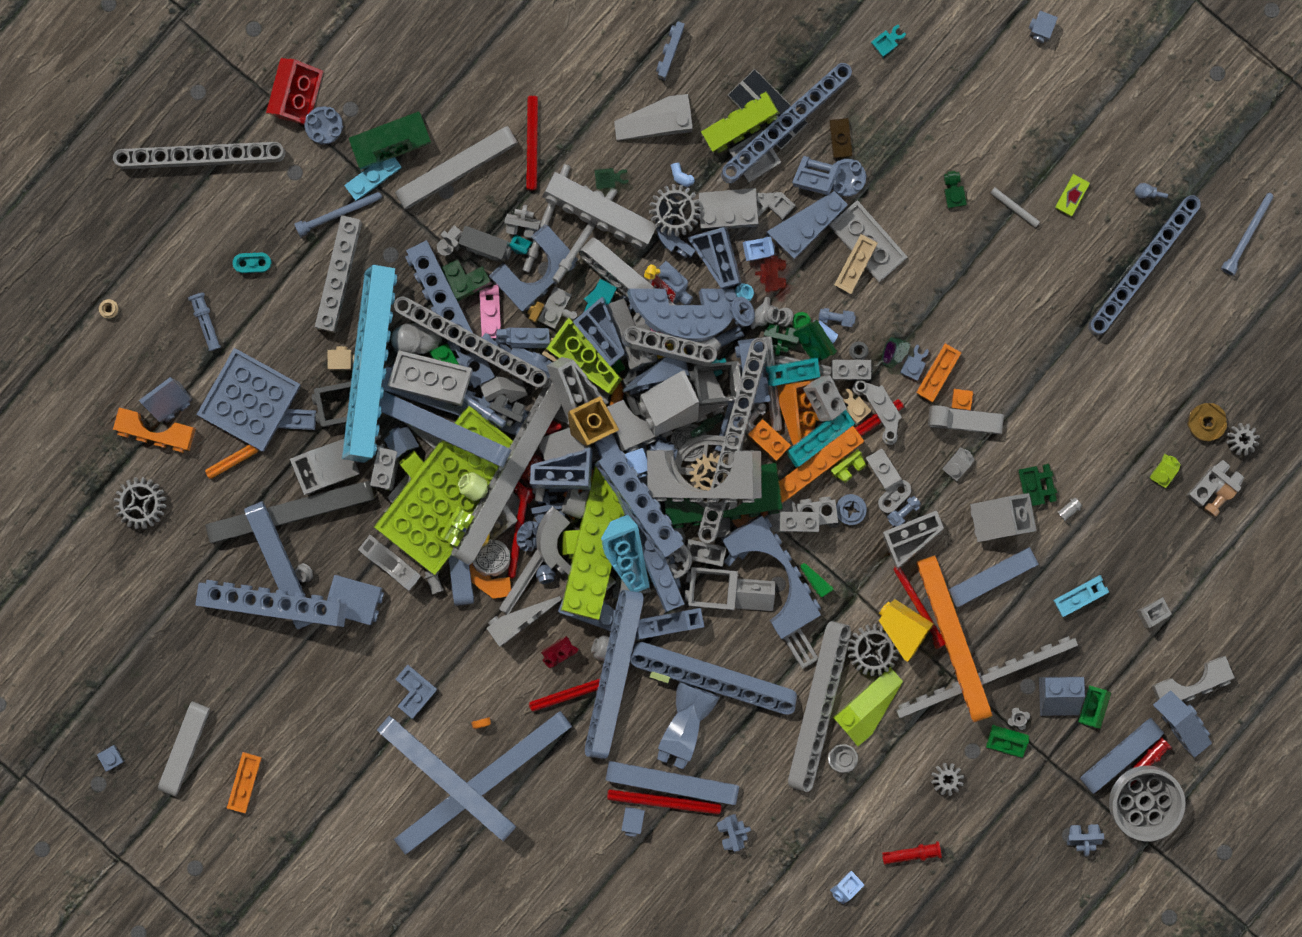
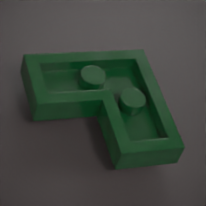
[441,259,492,302]

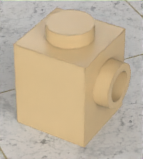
[328,346,355,371]

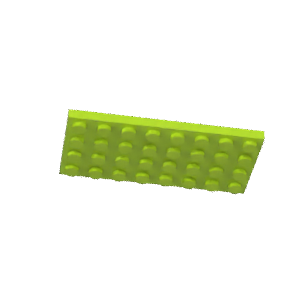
[373,406,513,575]

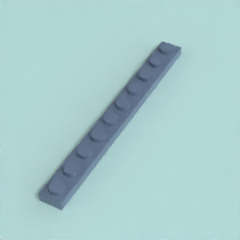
[594,434,684,612]

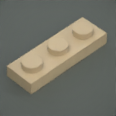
[834,234,878,294]

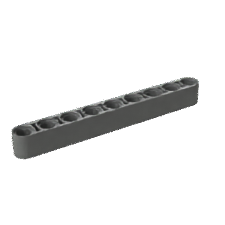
[205,481,375,544]

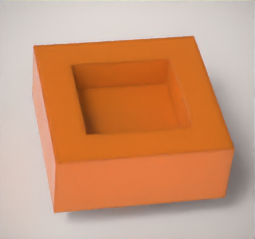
[951,389,973,411]

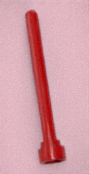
[508,487,533,578]
[894,567,946,649]

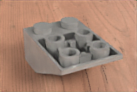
[290,439,360,496]

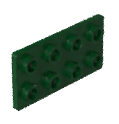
[349,112,431,170]

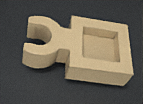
[843,389,871,424]

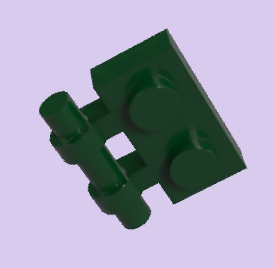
[1018,463,1058,506]

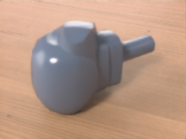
[1134,183,1168,199]

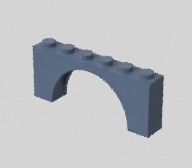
[721,515,821,639]

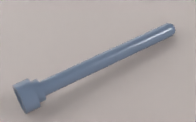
[294,192,382,238]
[1221,193,1273,276]

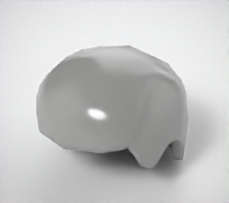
[828,744,858,774]

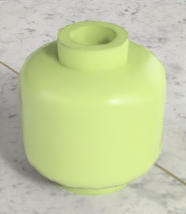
[458,472,488,501]

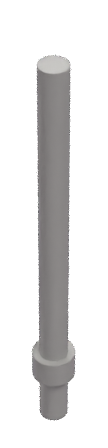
[523,164,571,273]
[552,188,617,283]

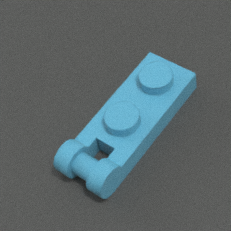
[1053,575,1109,617]

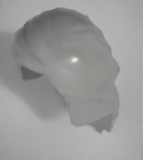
[391,323,443,355]

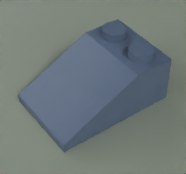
[139,377,193,423]

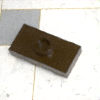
[829,118,852,159]

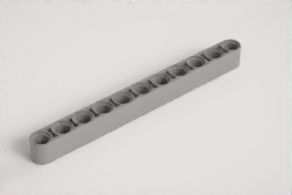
[698,338,768,543]
[452,376,561,565]

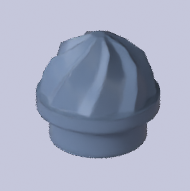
[536,565,555,584]

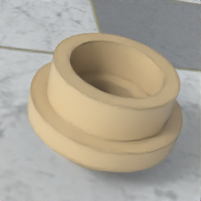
[99,299,119,319]

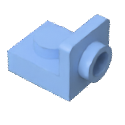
[830,871,864,904]

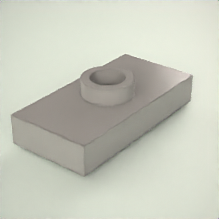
[866,449,902,490]

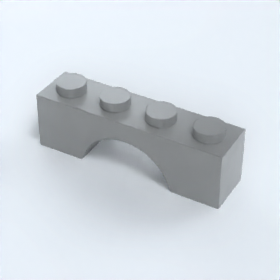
[1152,656,1235,702]

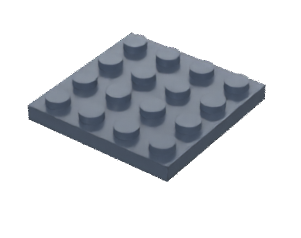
[196,348,301,452]

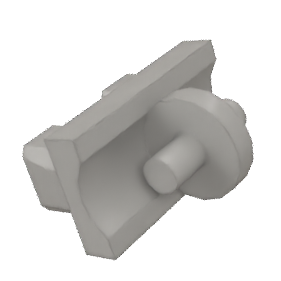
[504,205,541,238]
[437,225,462,256]

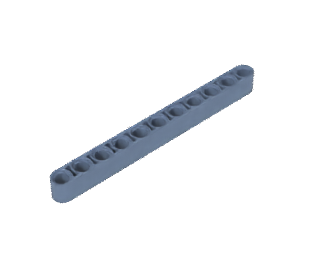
[393,711,572,855]

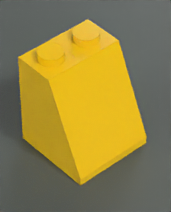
[879,599,933,662]

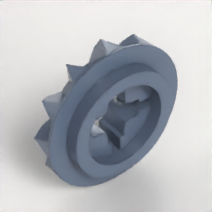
[729,297,755,327]
[836,494,866,525]
[517,521,539,551]

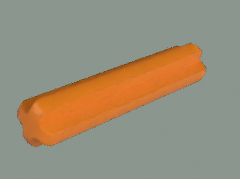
[205,444,258,479]

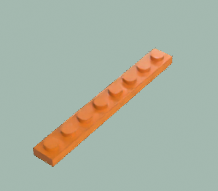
[732,426,865,528]

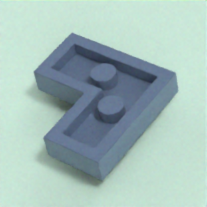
[395,665,437,719]

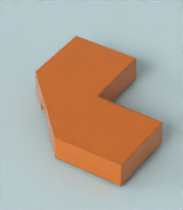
[469,562,511,599]

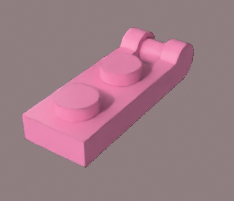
[480,285,501,339]

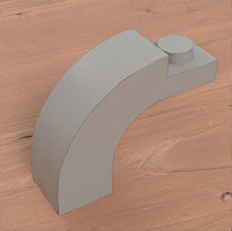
[536,506,571,575]
[358,535,421,590]

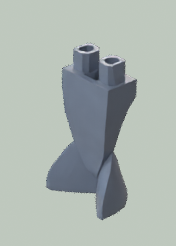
[657,681,720,769]

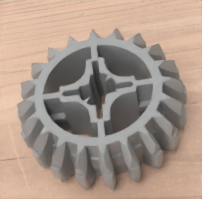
[649,184,701,237]
[114,477,166,529]
[847,624,899,676]

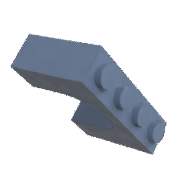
[489,224,578,311]

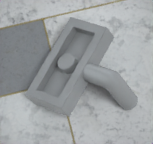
[538,286,577,329]

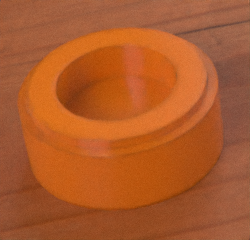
[471,717,491,729]

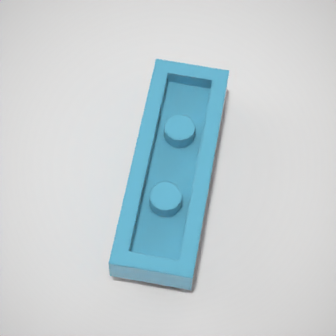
[344,157,402,201]

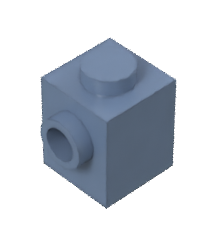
[1028,11,1058,43]
[384,427,419,459]
[621,807,645,837]

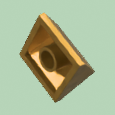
[568,396,619,446]

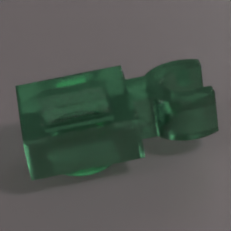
[595,168,628,190]

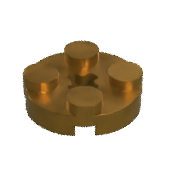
[1187,403,1227,441]

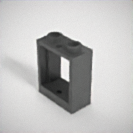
[458,226,512,263]
[688,361,744,406]
[312,382,351,428]

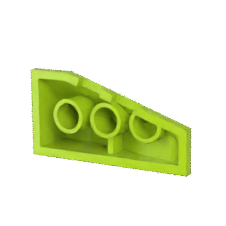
[832,667,903,746]

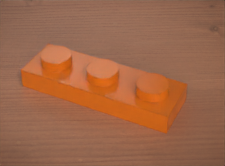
[916,343,961,402]
[227,752,262,813]

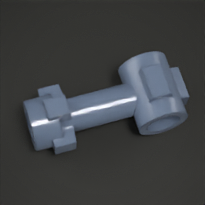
[819,308,856,327]
[887,496,921,527]

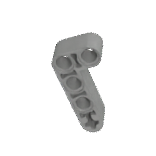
[928,406,1004,434]

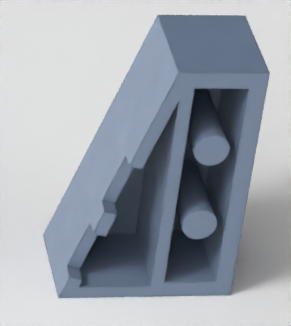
[573,297,626,366]
[735,338,770,404]

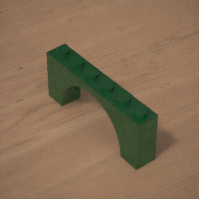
[664,463,783,528]

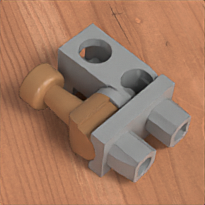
[1186,460,1244,518]

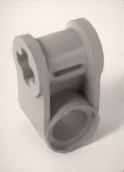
[561,489,589,519]

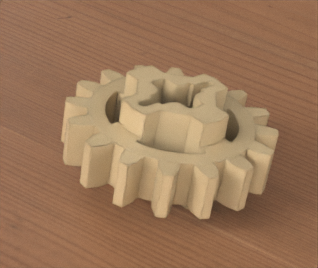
[689,453,728,491]

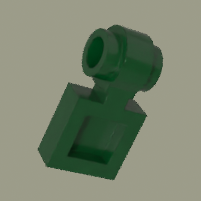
[943,170,967,209]

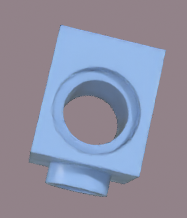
[625,448,647,479]

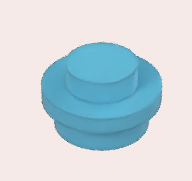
[735,283,754,301]

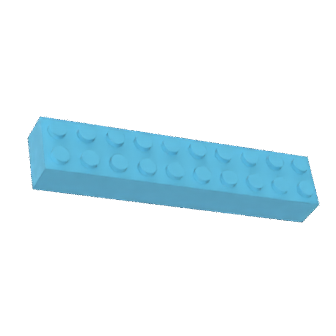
[342,265,397,463]

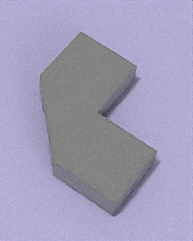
[756,192,796,220]

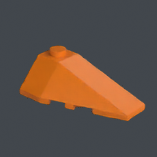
[777,378,819,445]

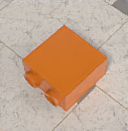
[747,419,791,463]

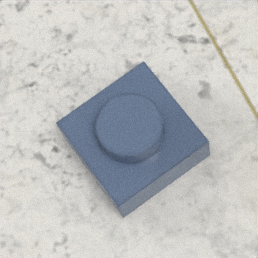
[97,745,124,771]

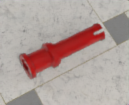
[1130,737,1172,787]
[882,841,942,865]

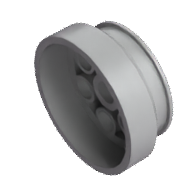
[1109,766,1185,841]

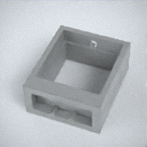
[685,567,738,610]

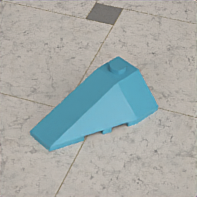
[601,515,649,592]

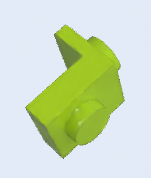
[1150,454,1181,488]

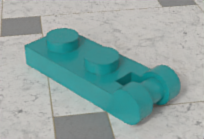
[765,358,820,386]

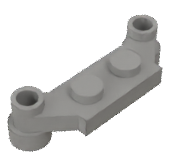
[852,380,902,445]

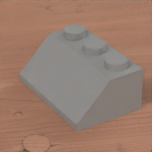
[699,188,759,231]

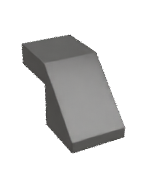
[480,376,528,403]

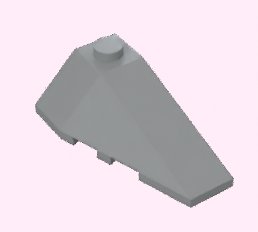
[614,94,692,141]
[487,596,562,647]

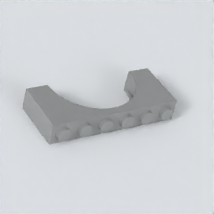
[607,371,728,453]
[647,450,761,502]

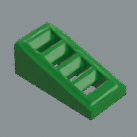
[800,563,834,597]

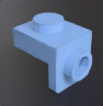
[743,237,775,261]

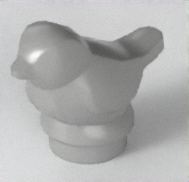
[750,297,780,329]

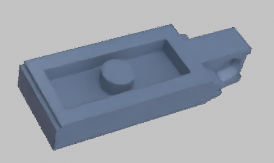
[496,328,550,348]

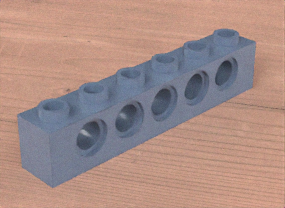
[595,449,684,560]

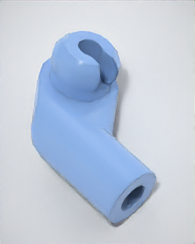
[670,163,694,187]

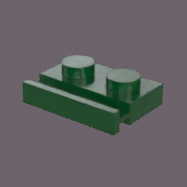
[793,320,837,361]

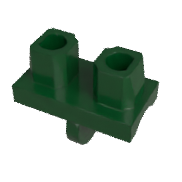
[763,323,798,357]

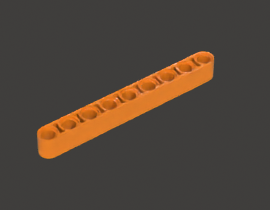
[916,555,992,723]

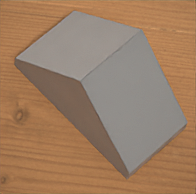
[1136,597,1172,628]

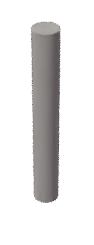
[990,187,1040,228]

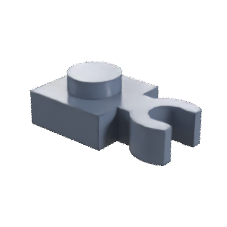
[900,345,928,381]

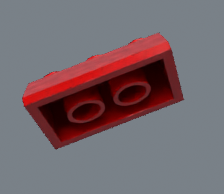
[266,58,323,125]

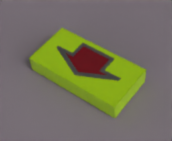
[1055,174,1090,217]

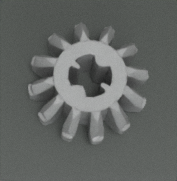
[1226,423,1260,456]
[931,763,964,796]

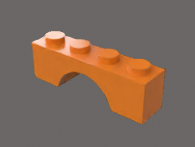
[113,407,196,453]

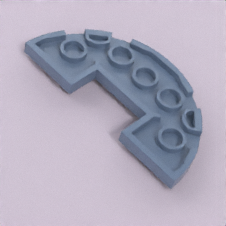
[627,289,737,342]

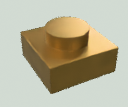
[527,301,545,323]

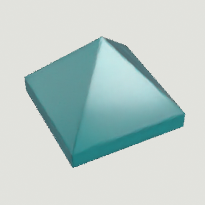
[509,235,532,254]

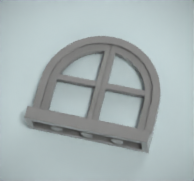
[675,435,743,511]

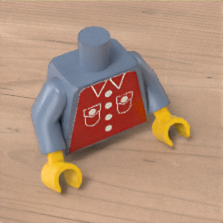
[644,261,693,305]

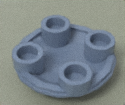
[305,106,343,144]
[829,159,866,196]

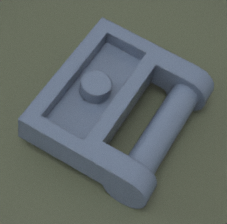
[792,156,841,195]

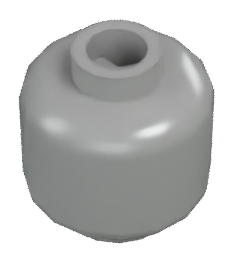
[591,636,609,662]

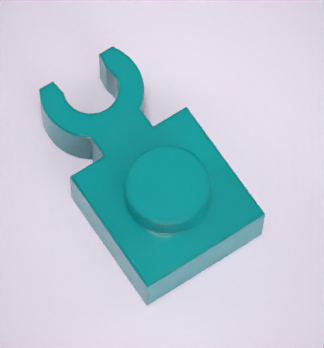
[871,25,906,58]

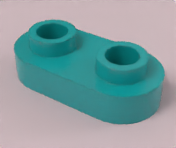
[233,253,272,273]

